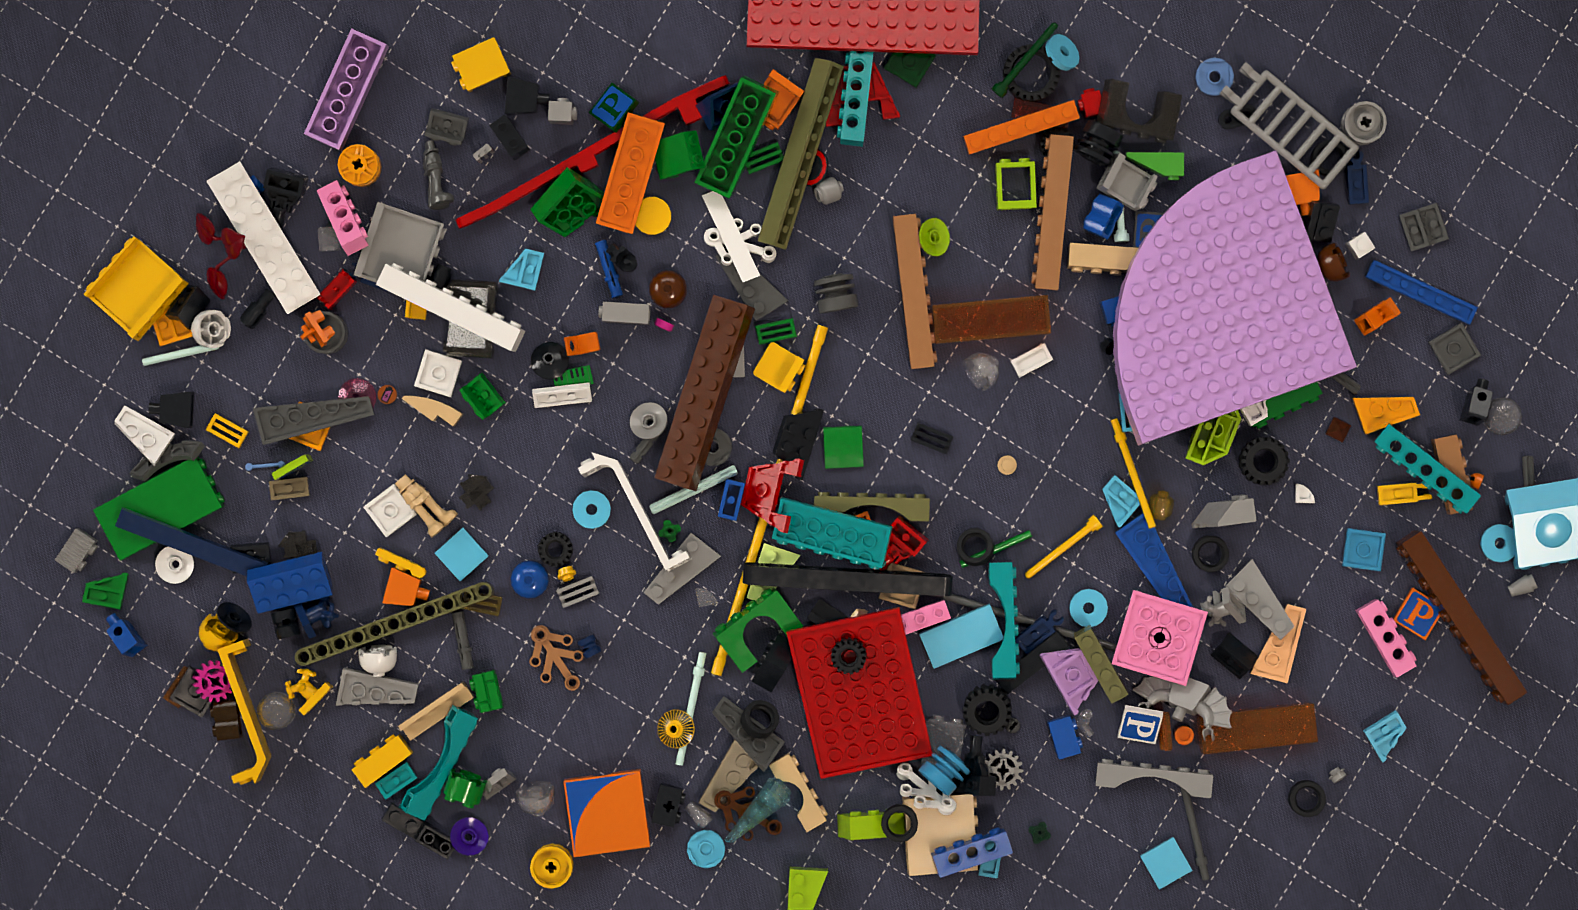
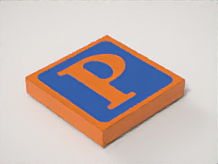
[1393,588,1441,640]

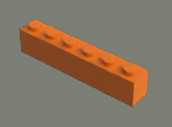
[963,100,1080,155]

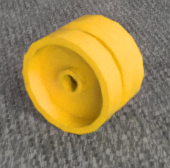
[530,843,574,889]

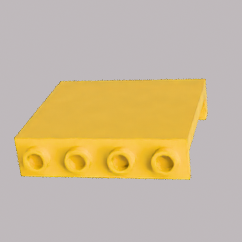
[84,236,189,341]

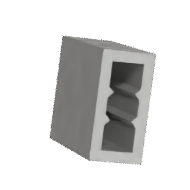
[599,302,651,325]

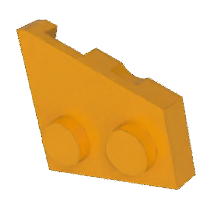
[153,306,193,346]

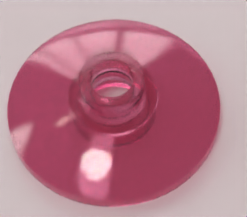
[338,378,376,408]

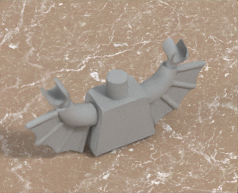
[1133,676,1233,741]

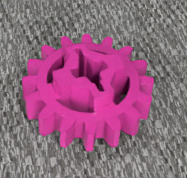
[193,660,232,702]

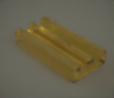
[462,592,503,616]

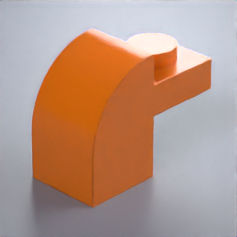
[1354,297,1401,336]

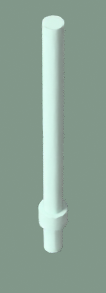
[675,652,707,766]

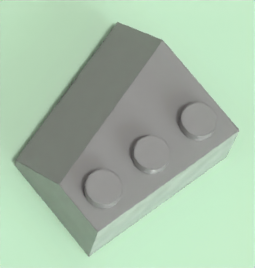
[1191,494,1256,528]

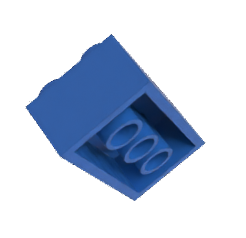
[247,552,333,614]

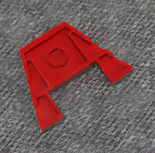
[825,62,900,127]
[740,459,804,534]

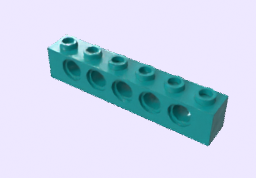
[837,51,873,147]
[1374,424,1481,514]

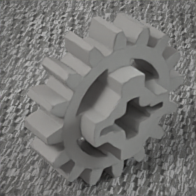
[985,748,1024,791]

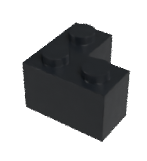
[752,634,792,693]

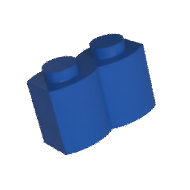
[1083,194,1124,239]

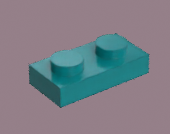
[375,762,418,800]

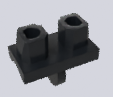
[606,243,638,272]

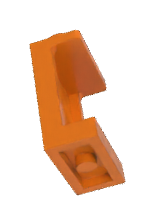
[764,69,804,131]

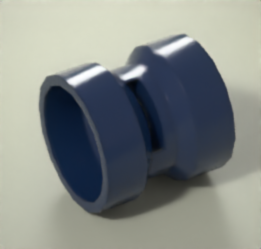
[577,634,602,659]

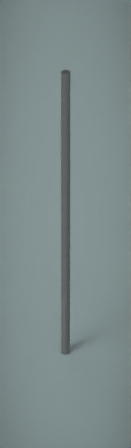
[934,594,1117,652]

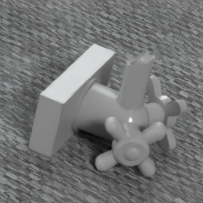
[1200,587,1246,627]

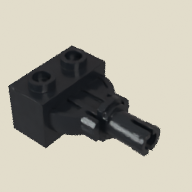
[263,167,309,230]
[953,735,997,796]

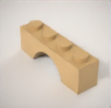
[769,753,828,832]

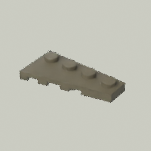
[698,739,758,812]

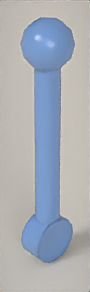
[245,461,285,471]

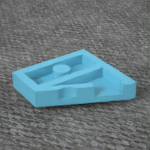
[499,249,545,291]
[1102,475,1140,528]

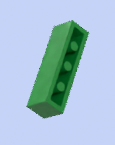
[1251,382,1323,429]

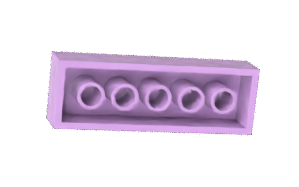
[304,28,389,152]

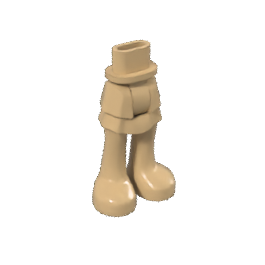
[395,474,458,538]

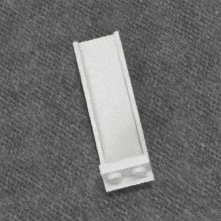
[578,453,692,572]

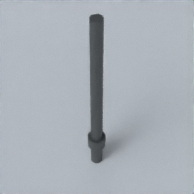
[1176,767,1210,880]

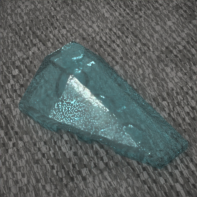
[725,778,792,843]

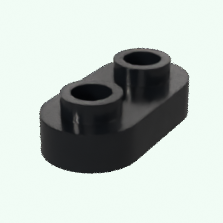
[1218,104,1256,130]

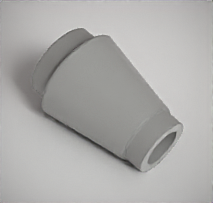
[1507,574,1538,597]

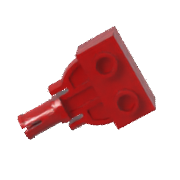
[873,515,929,570]

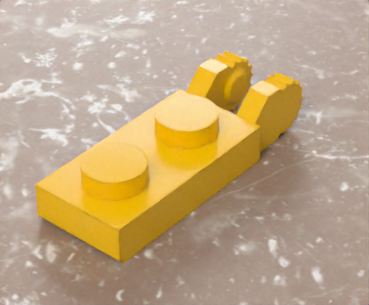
[1377,483,1432,505]
[375,547,426,578]

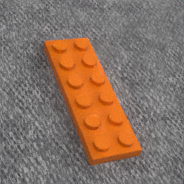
[596,112,665,234]

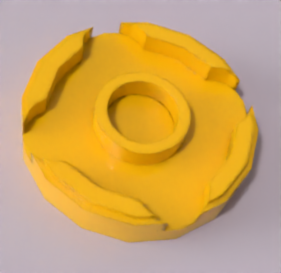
[636,197,671,235]

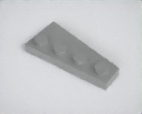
[644,533,721,605]
[1225,559,1294,640]
[336,667,419,706]

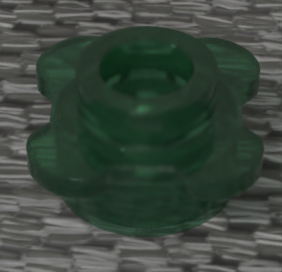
[1029,822,1051,844]

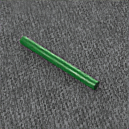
[959,530,1032,568]

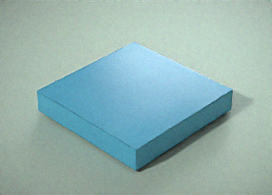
[435,527,489,581]
[1140,837,1193,890]

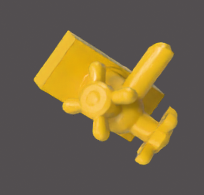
[285,668,333,715]

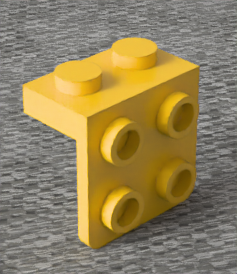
[753,342,806,393]

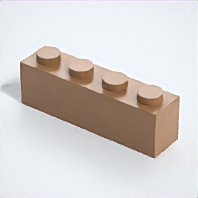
[1431,435,1475,515]

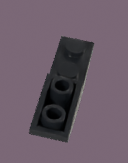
[381,802,454,859]

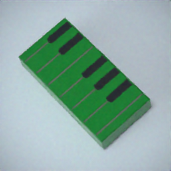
[553,365,594,386]

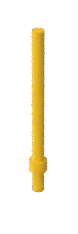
[1111,418,1156,529]

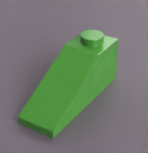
[1125,152,1184,181]

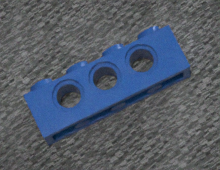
[931,827,1013,878]

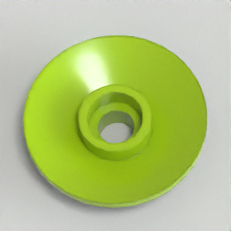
[919,218,950,256]

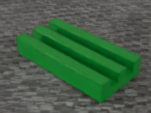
[746,142,784,175]
[756,318,797,345]

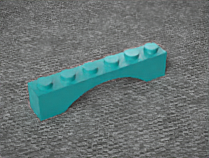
[988,562,1020,680]
[399,705,478,821]

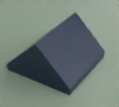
[696,83,738,131]

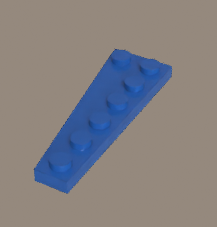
[1115,513,1193,607]

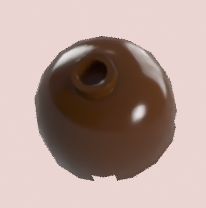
[1317,242,1350,282]
[649,270,687,308]

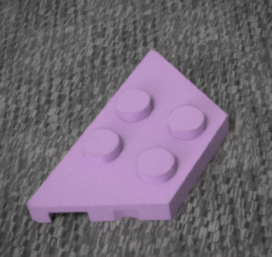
[1040,648,1098,715]

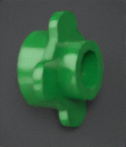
[658,520,681,542]

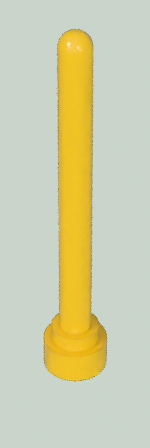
[1025,515,1103,578]

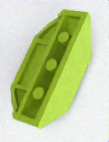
[1185,410,1241,465]

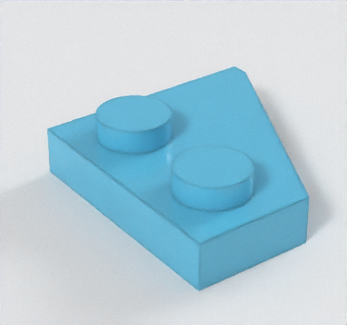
[1363,710,1407,762]

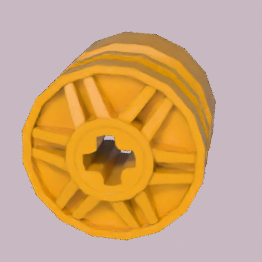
[337,144,382,187]

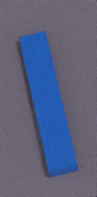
[1365,260,1478,325]

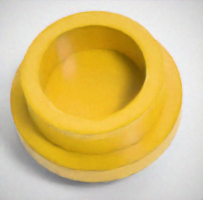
[557,566,576,582]

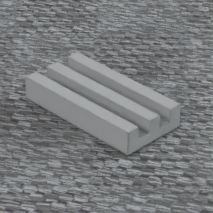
[473,144,495,164]
[556,576,599,608]

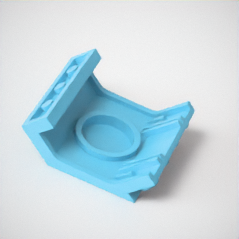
[1504,478,1578,570]

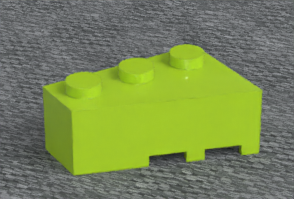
[837,809,905,840]
[787,867,828,910]

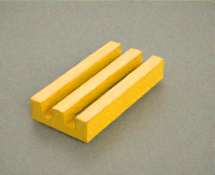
[206,413,249,448]

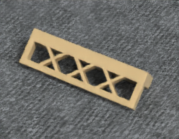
[398,681,474,741]

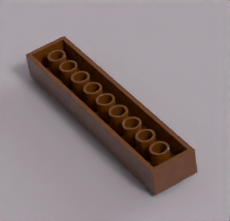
[654,295,755,491]
[1396,530,1528,705]

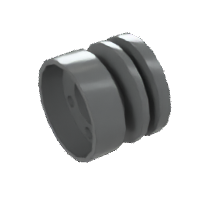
[814,273,859,314]

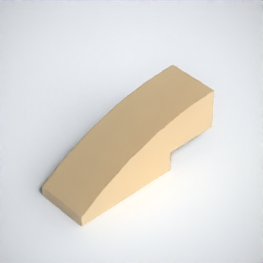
[402,396,463,427]

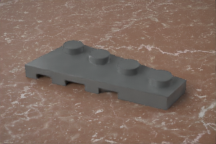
[715,249,788,321]
[712,696,785,772]

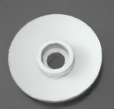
[155,547,194,584]

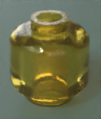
[1149,491,1175,520]

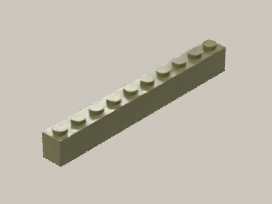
[758,58,844,250]

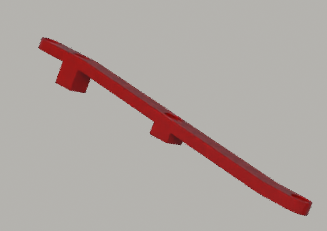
[455,75,730,229]

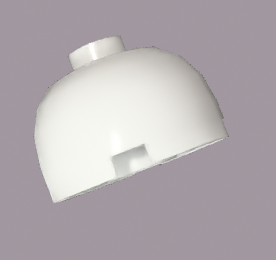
[191,310,231,348]
[358,645,397,677]

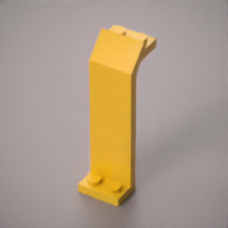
[217,638,271,785]

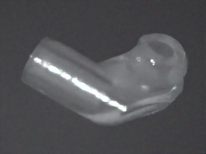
[1077,709,1094,738]

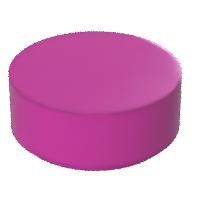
[654,318,674,332]

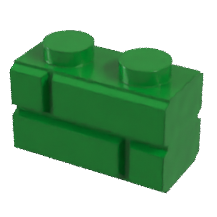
[469,670,504,713]

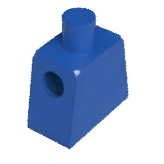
[106,613,147,657]

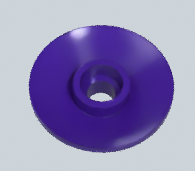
[450,817,488,856]

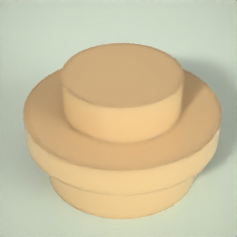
[997,456,1017,475]

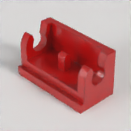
[317,269,357,310]

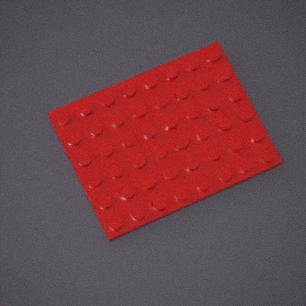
[786,607,933,779]

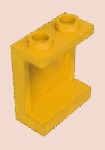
[451,37,511,93]

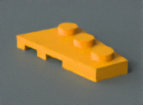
[1352,397,1420,434]

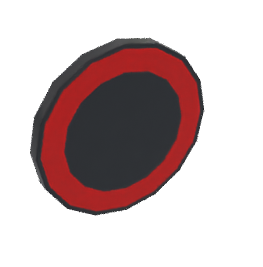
[806,149,829,187]

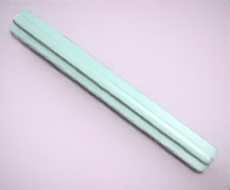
[649,465,738,514]

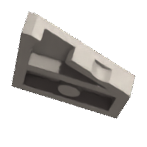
[483,768,516,800]

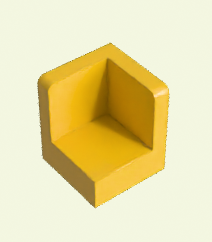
[405,300,427,320]

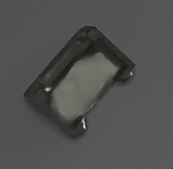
[443,279,499,359]

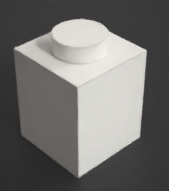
[1345,232,1375,260]

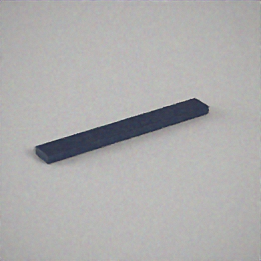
[115,507,268,576]

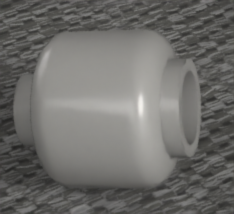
[814,177,844,205]

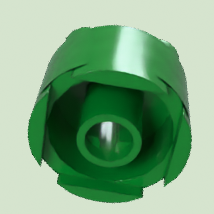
[443,769,487,808]

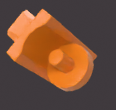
[300,310,335,348]

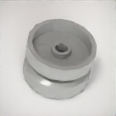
[1340,101,1387,146]

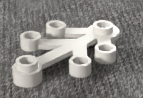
[704,218,776,266]
[896,763,956,815]

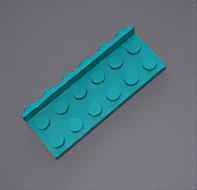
[772,497,893,569]

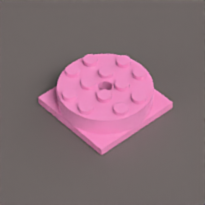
[1112,590,1208,686]

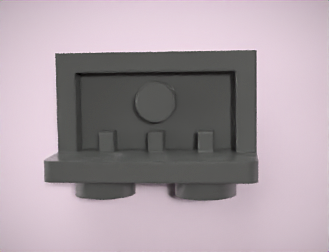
[424,108,469,146]

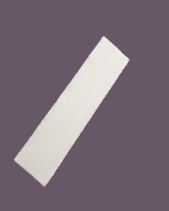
[702,191,760,282]

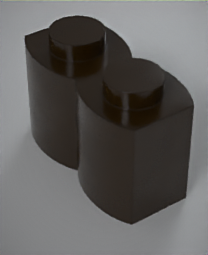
[210,700,242,741]

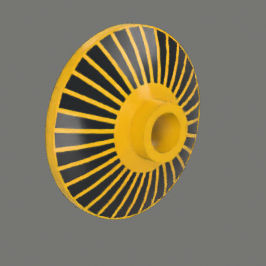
[658,710,695,748]

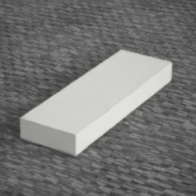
[532,383,592,408]

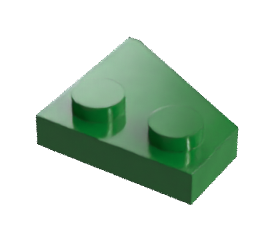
[82,573,129,610]

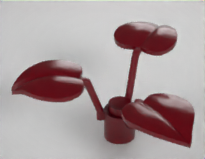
[196,213,247,300]

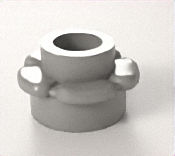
[1328,767,1347,784]

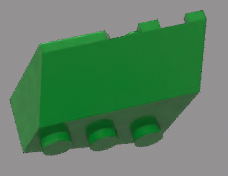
[530,167,604,237]

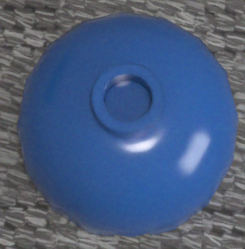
[510,560,549,599]

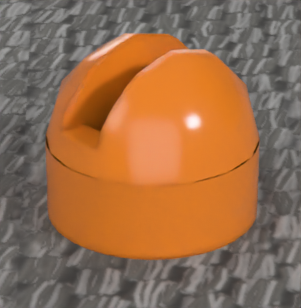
[1470,473,1484,490]

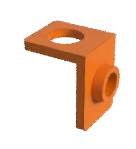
[564,332,600,356]

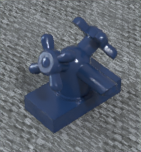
[294,596,339,639]

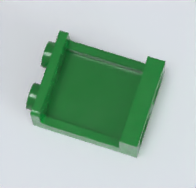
[655,130,705,180]

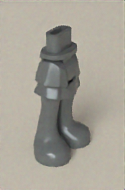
[423,140,454,210]

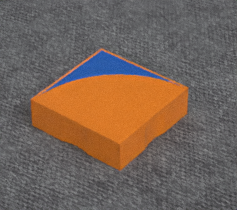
[563,769,651,857]

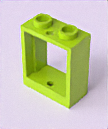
[995,158,1037,210]

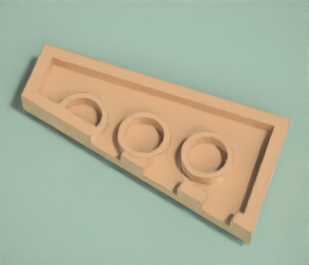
[1250,604,1306,683]

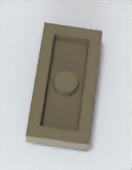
[269,477,310,500]

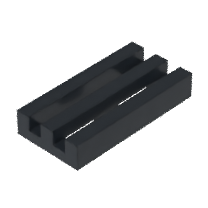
[911,423,953,454]

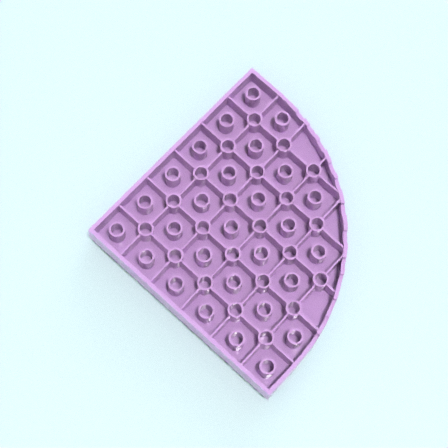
[1113,151,1357,446]

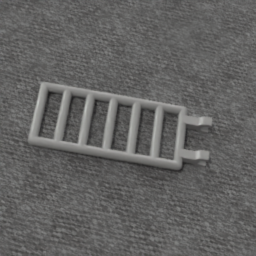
[1220,62,1359,189]

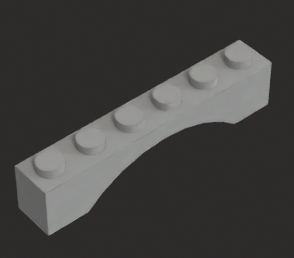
[1095,759,1213,798]

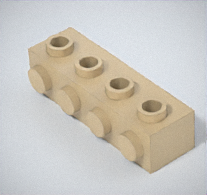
[1067,243,1138,275]

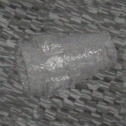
[685,801,713,829]

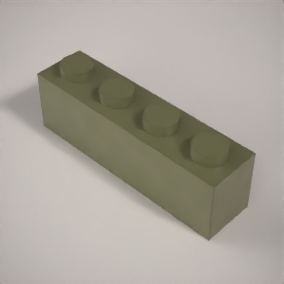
[1073,625,1129,704]

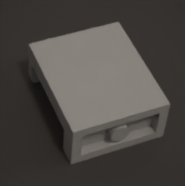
[1097,153,1158,211]

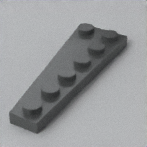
[253,396,375,445]

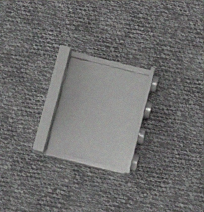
[354,202,446,283]

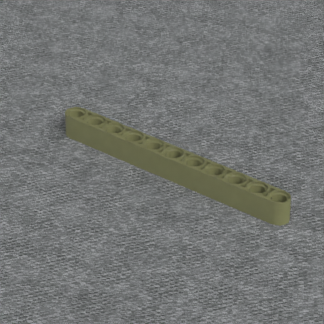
[295,582,494,666]

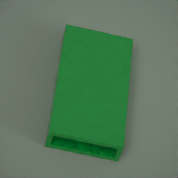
[93,457,225,561]

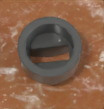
[1005,718,1020,733]

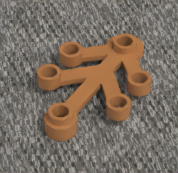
[529,625,584,691]

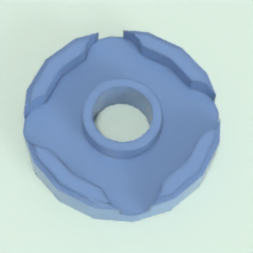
[1195,58,1234,96]

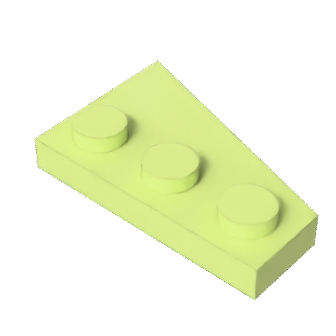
[746,543,800,601]

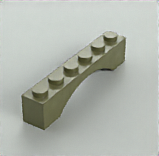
[814,492,930,521]

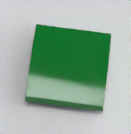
[823,426,864,469]

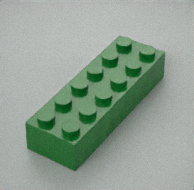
[694,76,779,198]

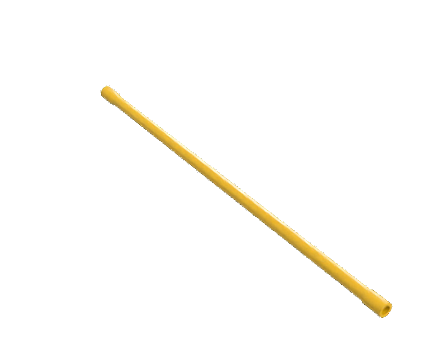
[711,325,828,676]

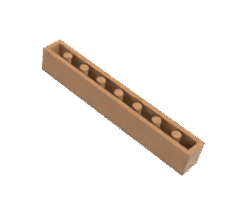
[1031,134,1074,290]
[893,214,937,370]

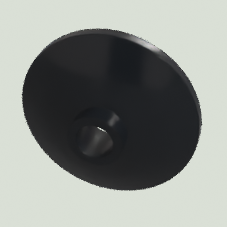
[531,342,569,380]
[217,602,252,633]

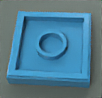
[1342,528,1386,571]

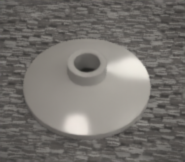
[630,402,667,439]

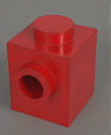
[1077,88,1105,119]

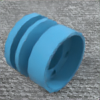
[918,745,970,797]

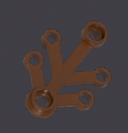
[714,786,782,841]

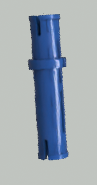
[595,240,623,298]

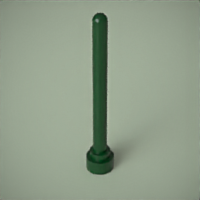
[991,22,1058,99]

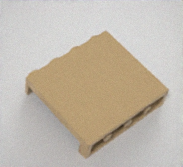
[902,794,981,876]

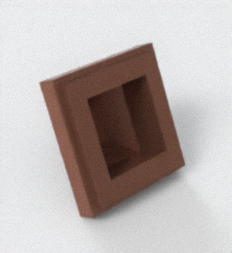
[1326,417,1351,443]

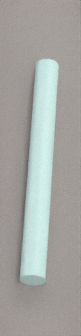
[142,345,219,366]

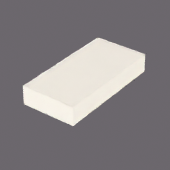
[1010,343,1053,378]

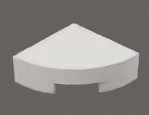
[1295,484,1315,503]

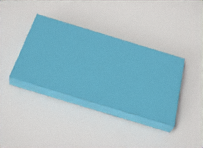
[919,603,1003,669]

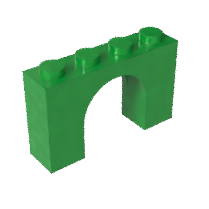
[712,587,803,673]

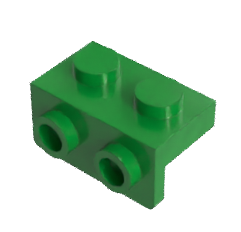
[459,373,506,420]

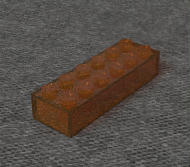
[932,295,1051,344]
[1197,702,1318,754]

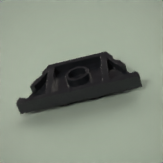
[772,408,824,480]

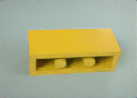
[352,734,413,788]

